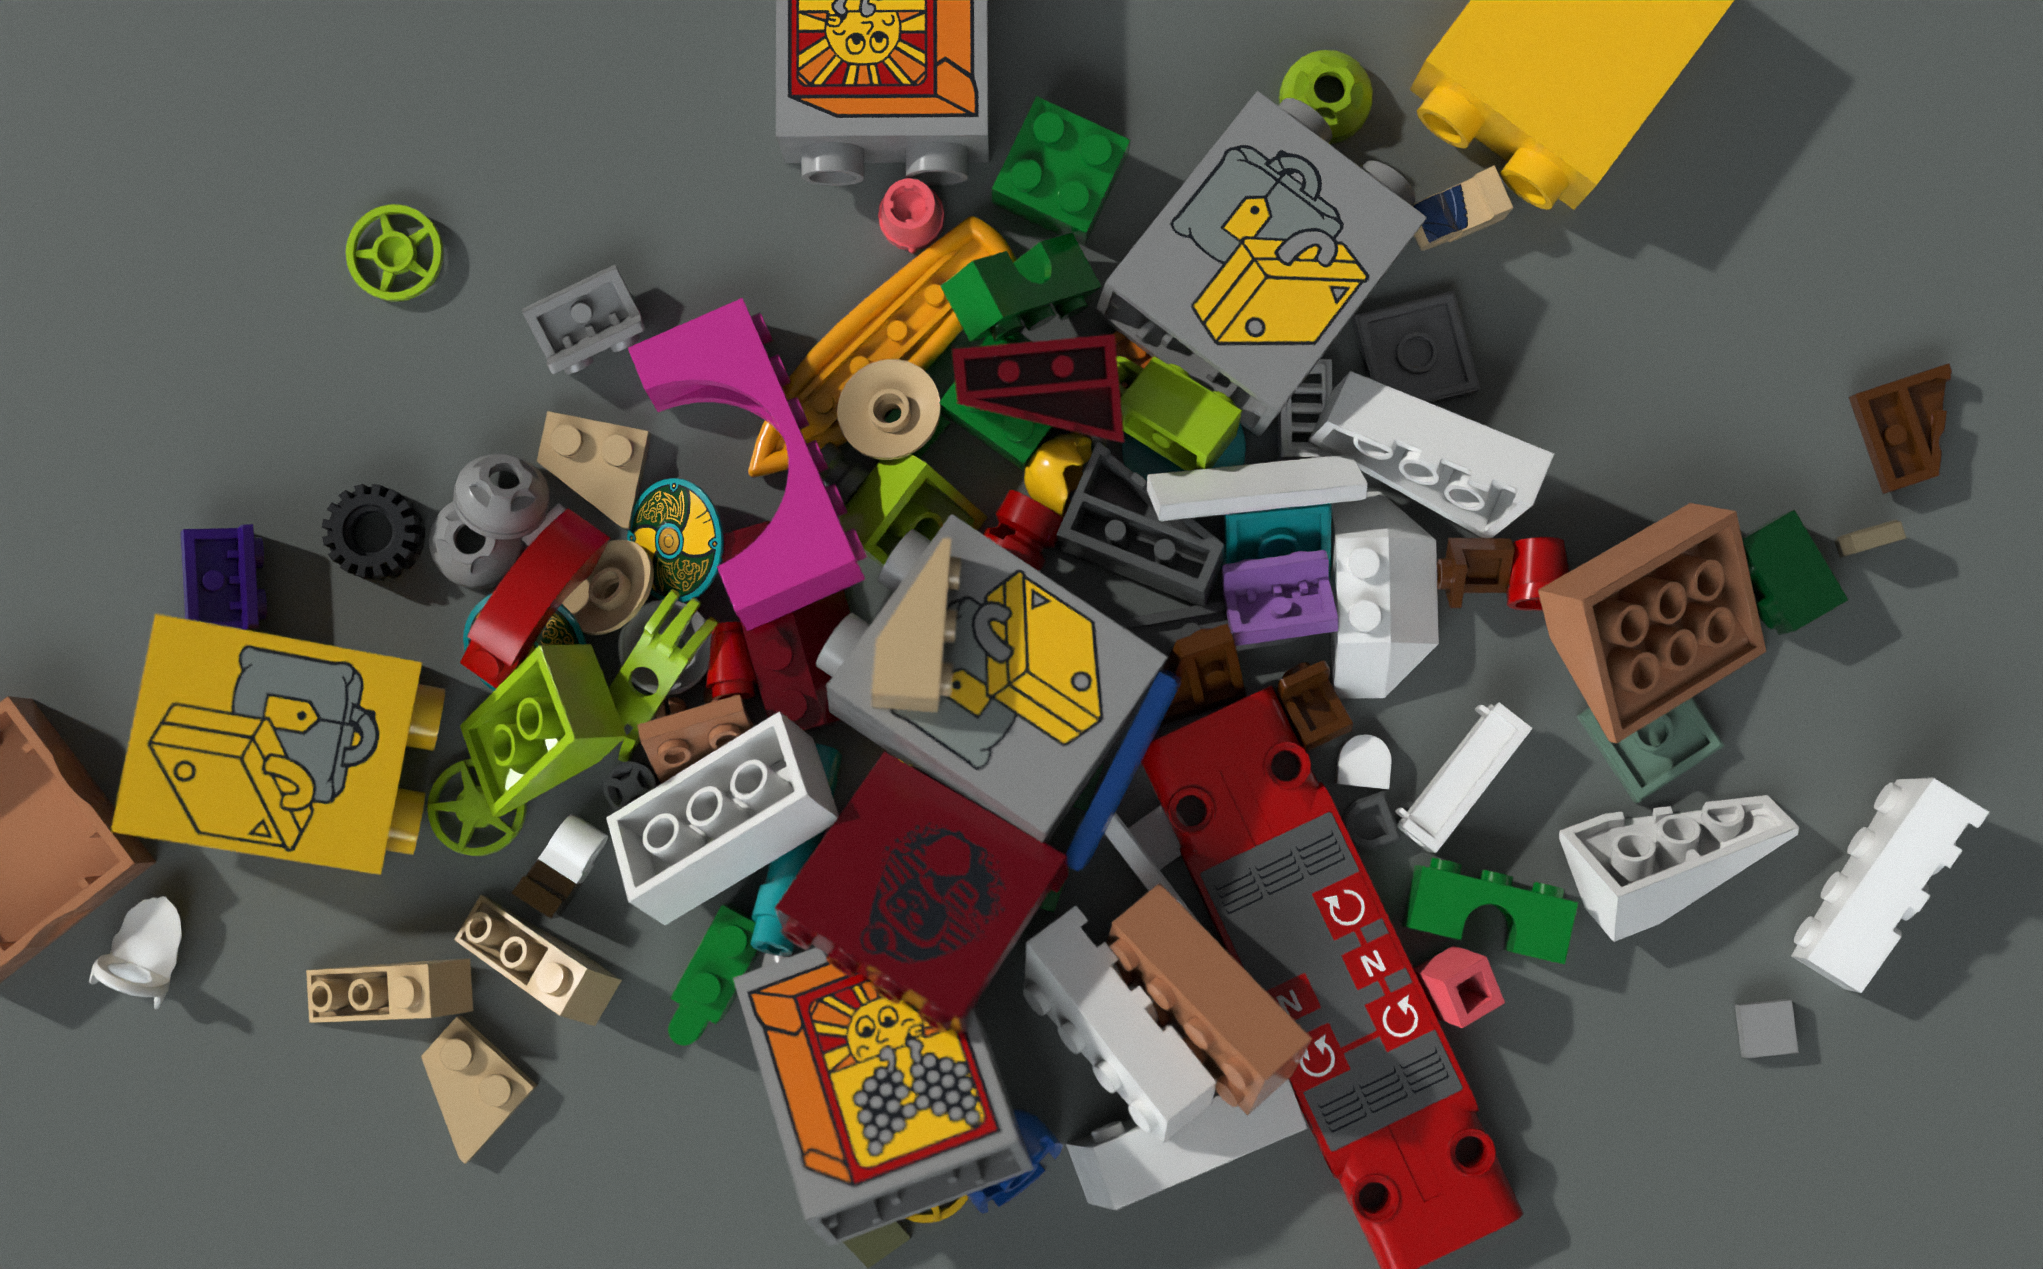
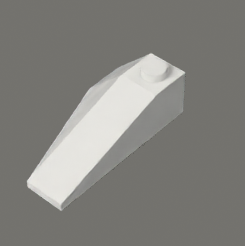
[1559,795,1799,942]

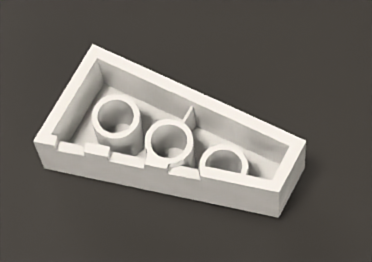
[1308,371,1554,538]
[1791,778,1990,993]
[1023,906,1216,1143]
[1066,1079,1307,1210]

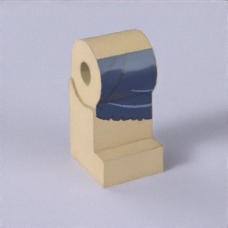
[1412,165,1513,251]

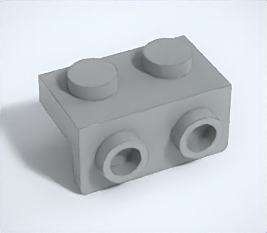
[522,264,646,375]

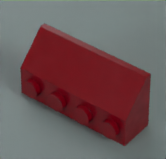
[722,521,851,733]

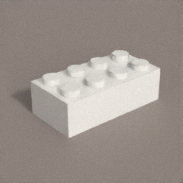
[606,711,839,925]

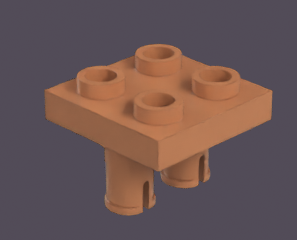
[637,688,754,784]

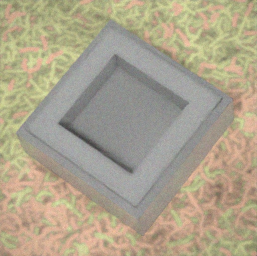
[1735,999,1799,1058]

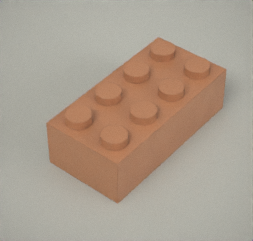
[1106,883,1312,1116]

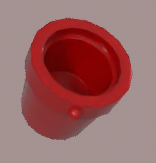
[1506,537,1570,611]

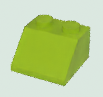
[839,454,987,567]

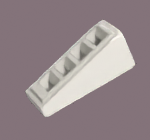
[1277,359,1333,462]

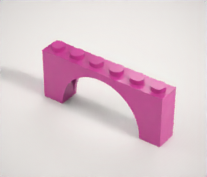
[628,298,867,631]

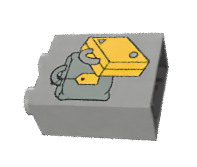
[1095,90,1427,438]
[816,514,1167,844]

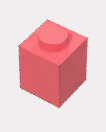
[1414,945,1505,1028]

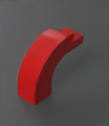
[460,508,610,688]

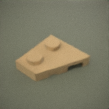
[537,411,652,530]
[421,1015,538,1164]

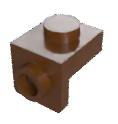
[1437,538,1514,608]
[1277,660,1353,752]

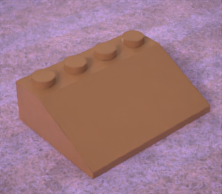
[1538,503,1766,744]

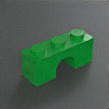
[940,233,1102,342]
[1401,857,1578,965]

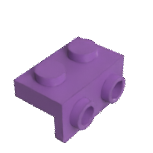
[1222,550,1338,646]

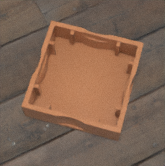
[0,696,156,983]

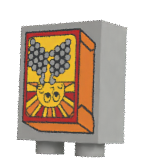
[776,0,989,186]
[733,944,1034,1247]

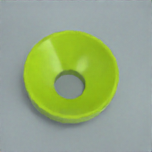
[1279,50,1372,144]

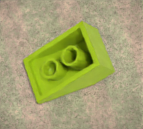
[460,644,627,817]

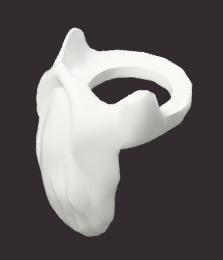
[89,896,182,1010]

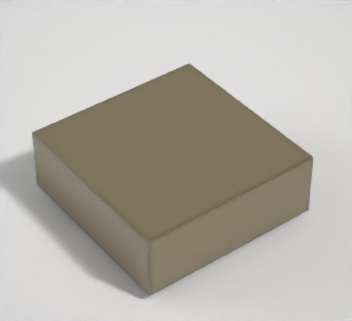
[1834,519,1906,558]

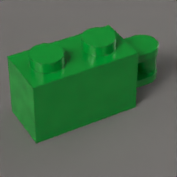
[668,902,761,1046]

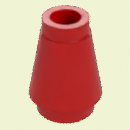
[706,622,758,701]

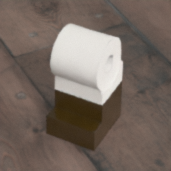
[512,813,608,919]

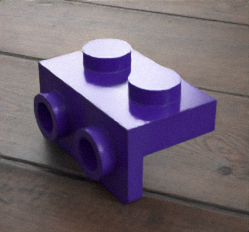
[180,524,267,631]

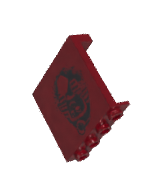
[775,751,1069,1036]

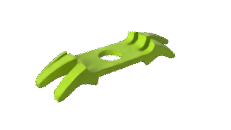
[609,589,719,762]

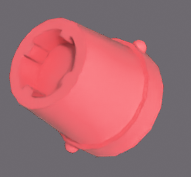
[878,178,945,254]

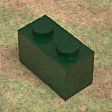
[1742,509,1848,635]

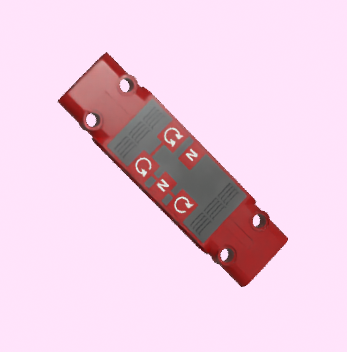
[1141,685,1523,1269]

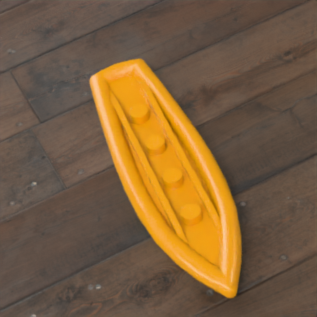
[748,216,1016,478]

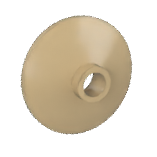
[837,359,941,460]
[562,540,654,635]

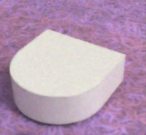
[1335,734,1392,789]

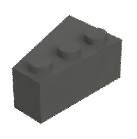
[1057,441,1225,608]

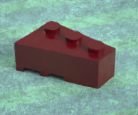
[952,334,1124,443]

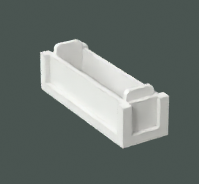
[1395,702,1533,853]

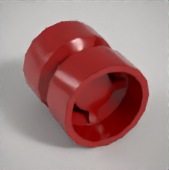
[983,490,1063,572]

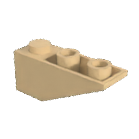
[871,538,961,713]
[454,895,622,1026]
[306,959,473,1023]

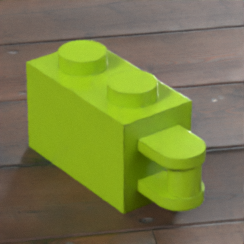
[1117,356,1242,471]

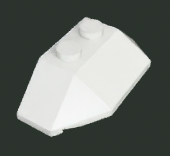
[1330,492,1439,699]

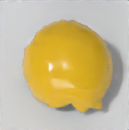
[1024,432,1093,519]

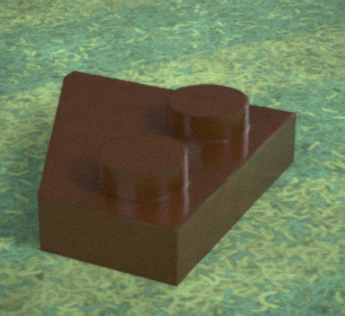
[1849,363,1952,494]
[1160,623,1247,726]

